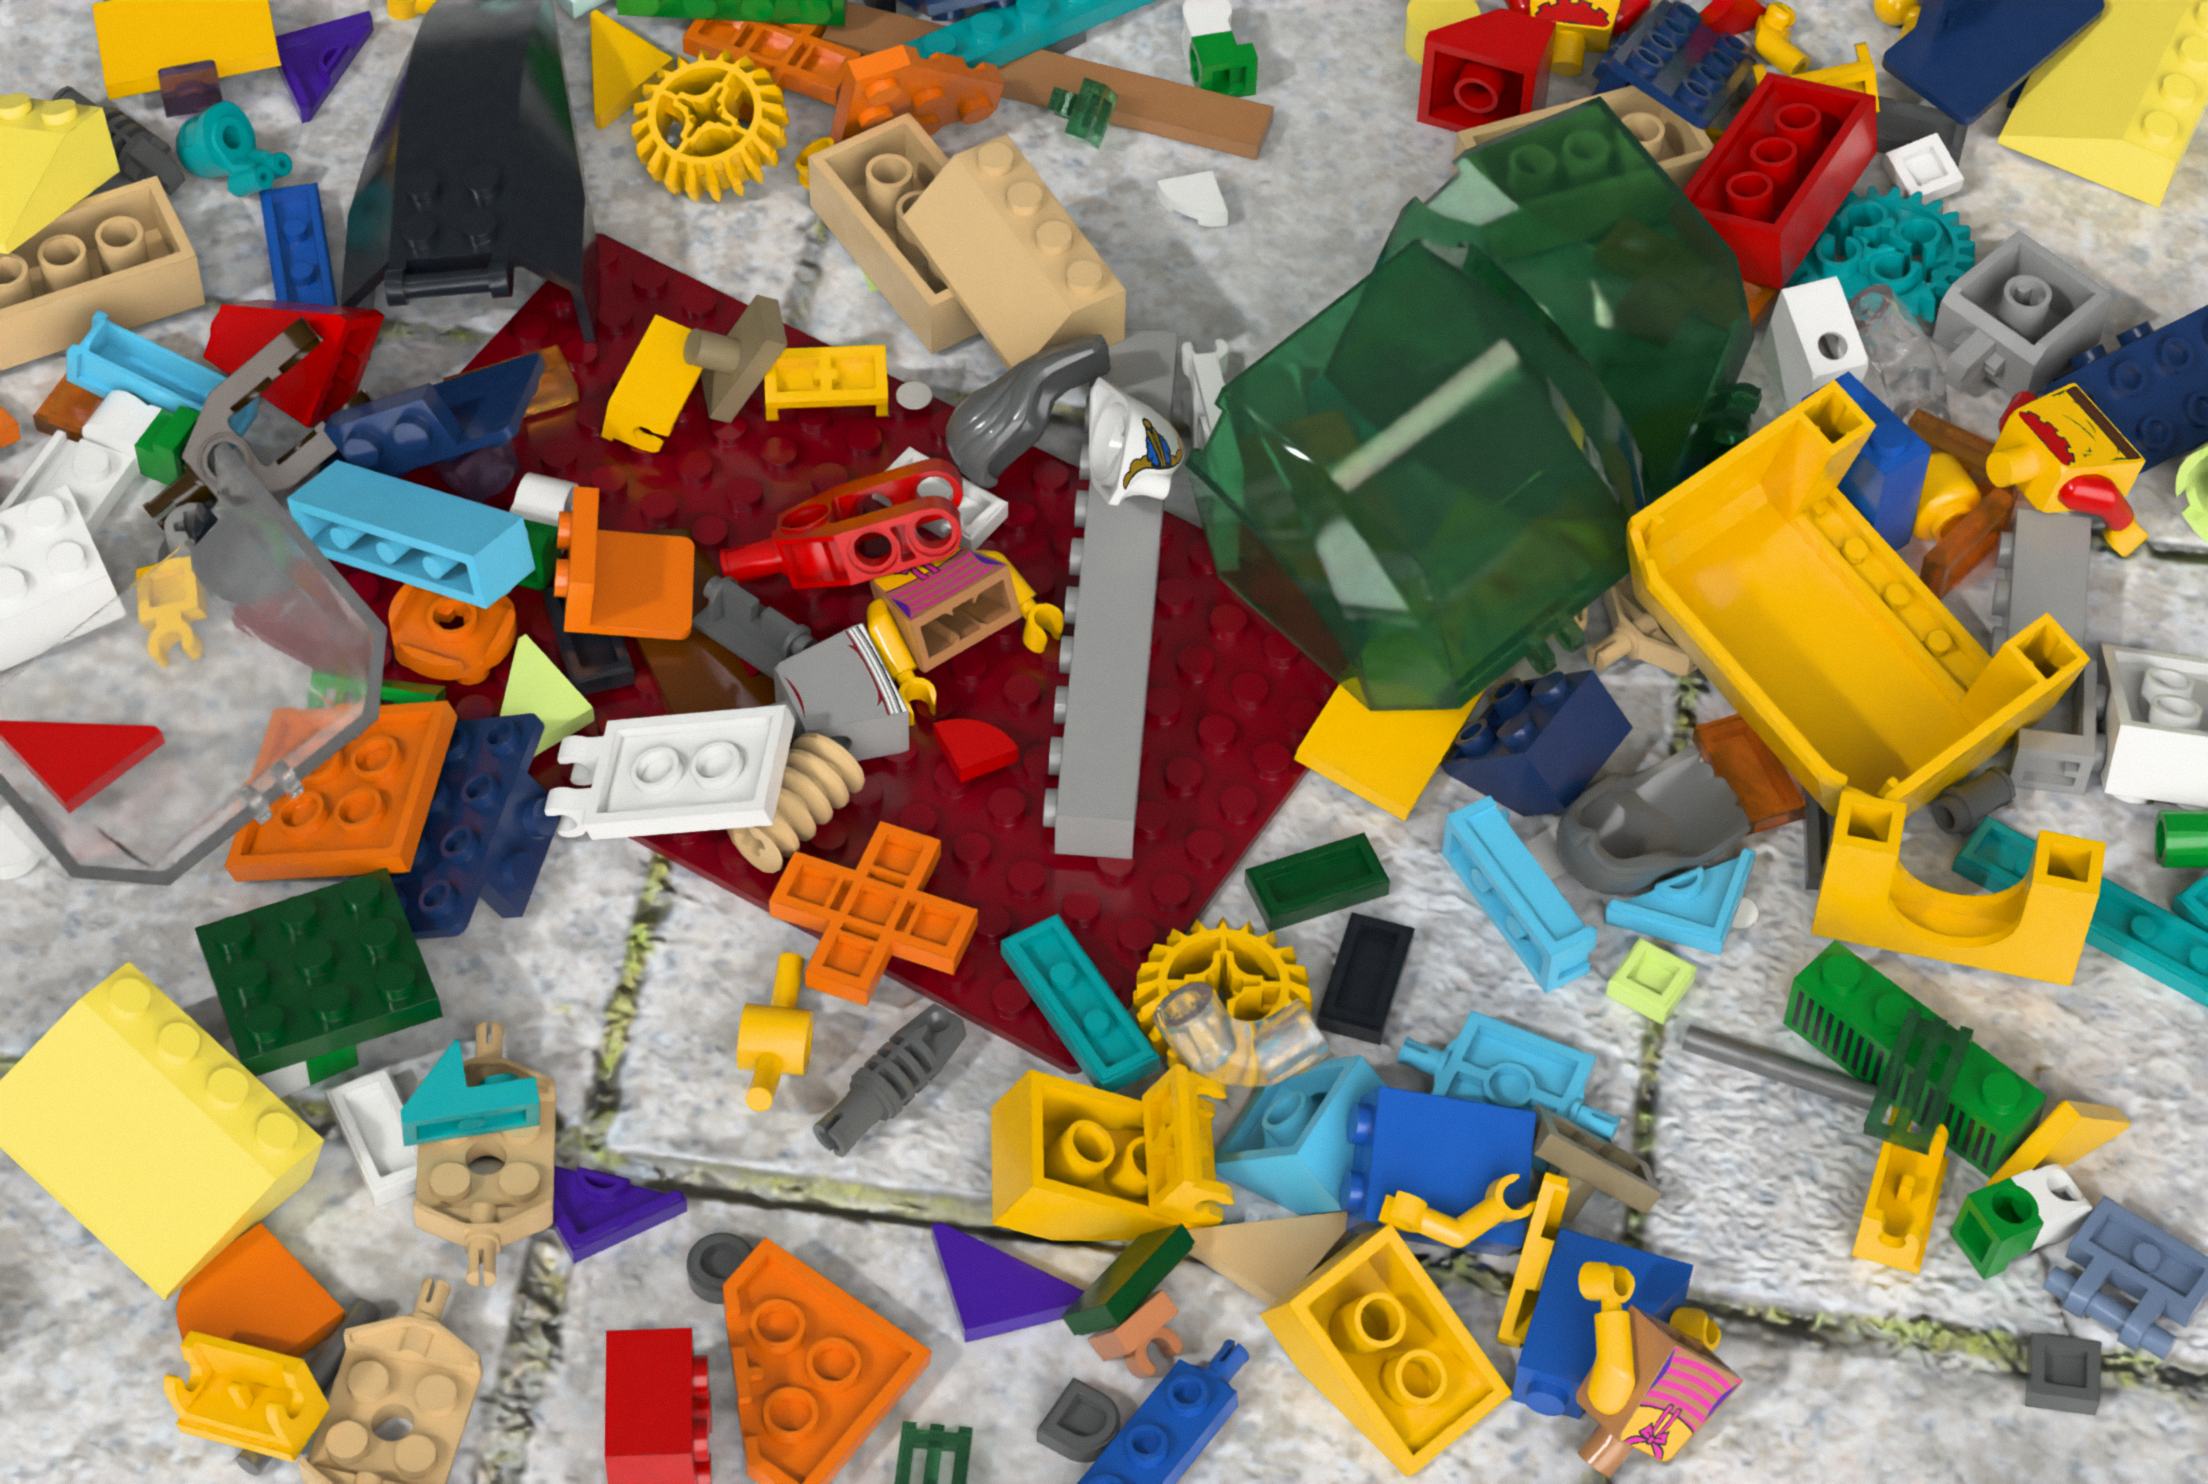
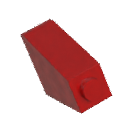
[203,299,385,428]

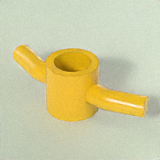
[737,952,814,1112]

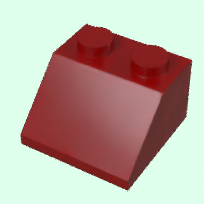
[1417,8,1557,132]

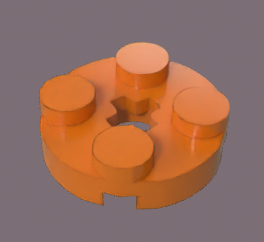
[388,584,517,685]

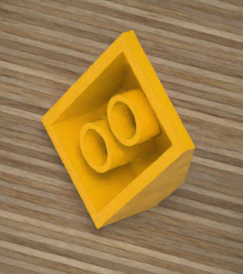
[991,1069,1205,1241]
[1259,1223,1512,1477]

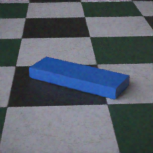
[259,183,338,306]

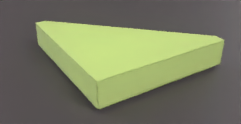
[500,634,595,757]

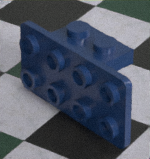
[1591,0,1757,130]
[1882,0,2105,125]
[2039,305,2208,475]
[317,353,546,478]
[389,713,561,940]

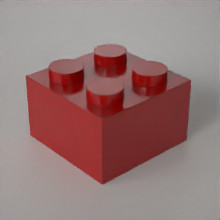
[605,1328,712,1484]

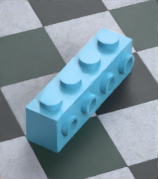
[286,460,536,609]

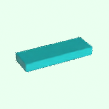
[1001,914,1160,1093]

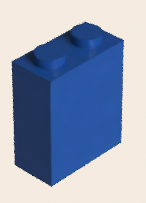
[1801,371,1932,552]
[1339,1086,1537,1257]

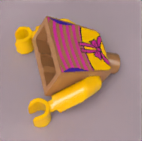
[867,540,1064,726]
[1576,1261,1744,1478]

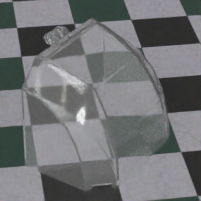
[0,441,387,886]

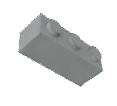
[1988,508,2092,701]

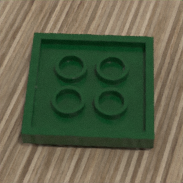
[195,868,443,1077]

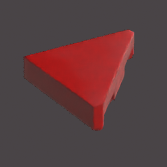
[0,720,165,814]

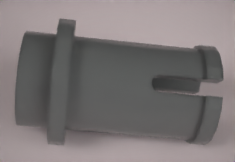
[1932,766,2016,835]

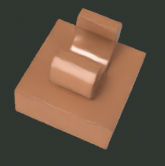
[1087,1290,1183,1379]

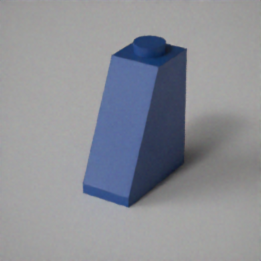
[1511,1228,1694,1419]

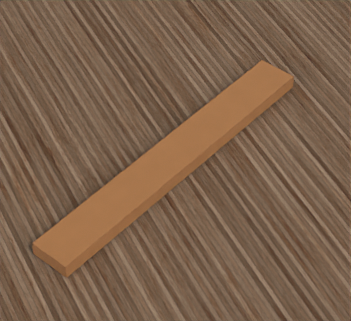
[821,2,1274,160]

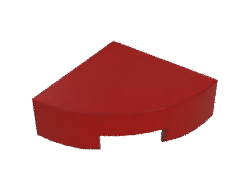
[1699,0,1768,35]
[933,718,1019,783]

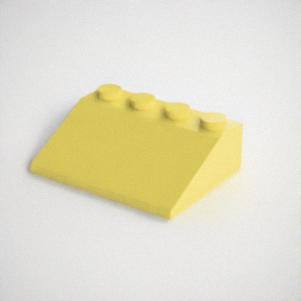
[1997,0,2208,208]
[0,93,120,254]
[0,961,324,1301]

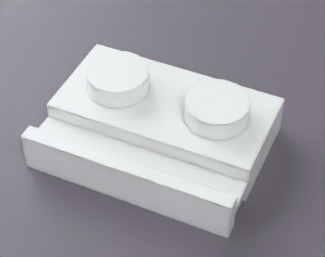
[0,430,138,537]

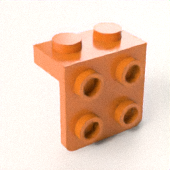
[554,486,695,640]

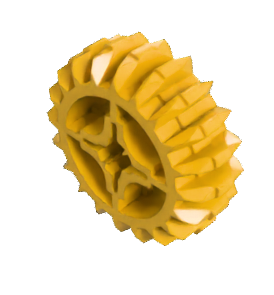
[631,48,790,203]
[1133,916,1313,1085]

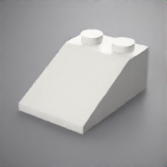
[2098,643,2208,810]

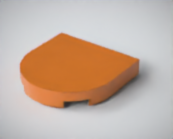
[176,1222,346,1358]

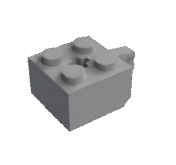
[1932,230,2112,396]

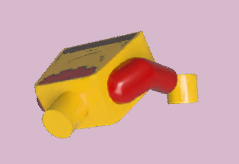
[1504,0,1656,76]
[1986,383,2149,557]

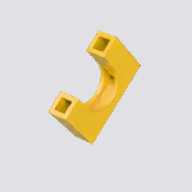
[1811,790,2106,986]

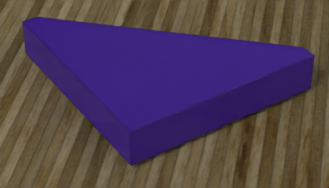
[276,11,374,123]
[552,1166,687,1264]
[931,1222,1085,1343]

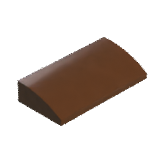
[630,528,776,715]

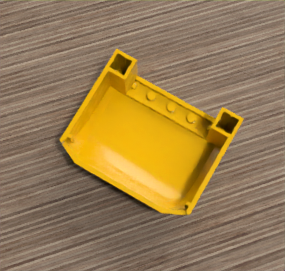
[1626,379,2091,819]

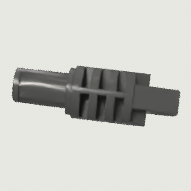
[51,86,185,195]
[813,1003,966,1157]

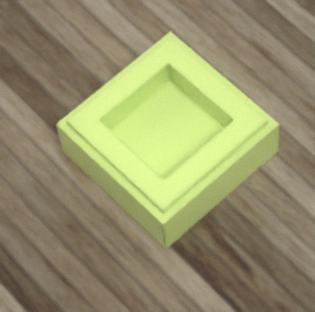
[1606,937,1697,1025]

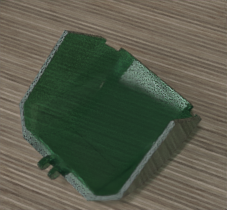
[1323,96,1762,523]
[1184,238,1652,711]

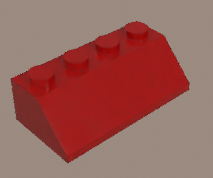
[1670,72,1877,290]

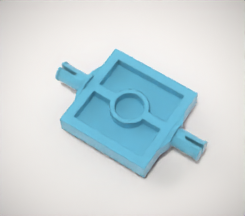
[1397,1010,1621,1174]

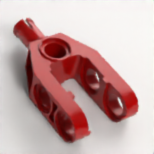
[719,458,963,590]

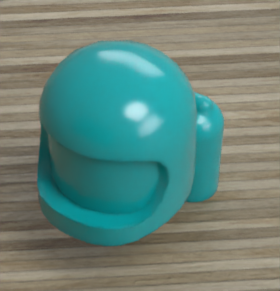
[176,101,292,197]

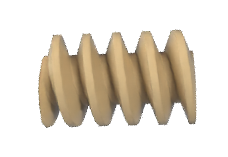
[726,733,865,873]

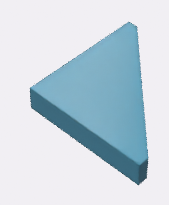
[1605,848,1756,956]

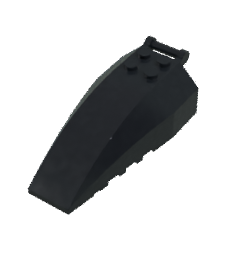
[341,0,599,360]

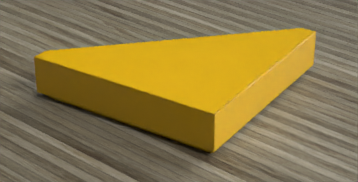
[590,9,674,130]
[1986,1100,2132,1187]
[1496,1172,1570,1348]

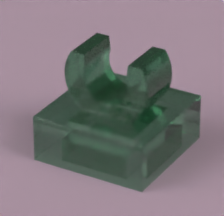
[1047,77,1119,149]

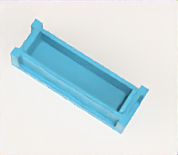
[66,310,259,458]
[1441,795,1598,993]

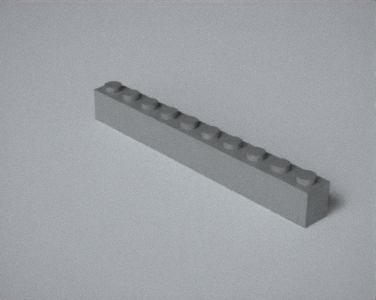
[1043,328,1178,859]

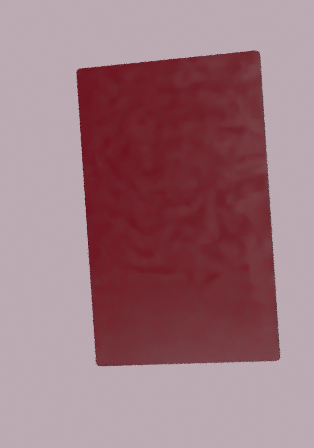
[235,233,1371,1074]

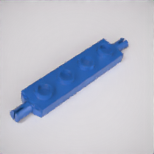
[1077,1339,1249,1484]

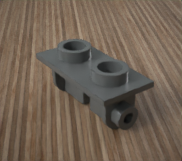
[692,575,819,680]

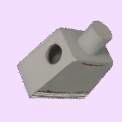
[764,623,909,761]

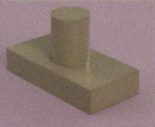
[683,295,788,423]
[1532,1103,1662,1223]

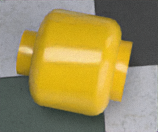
[1912,452,1981,544]

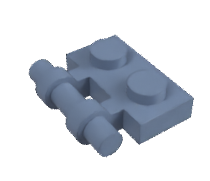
[2043,1196,2208,1360]

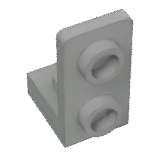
[2007,659,2107,796]

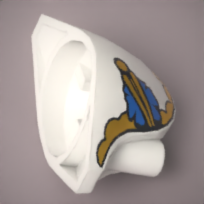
[1089,377,1184,505]

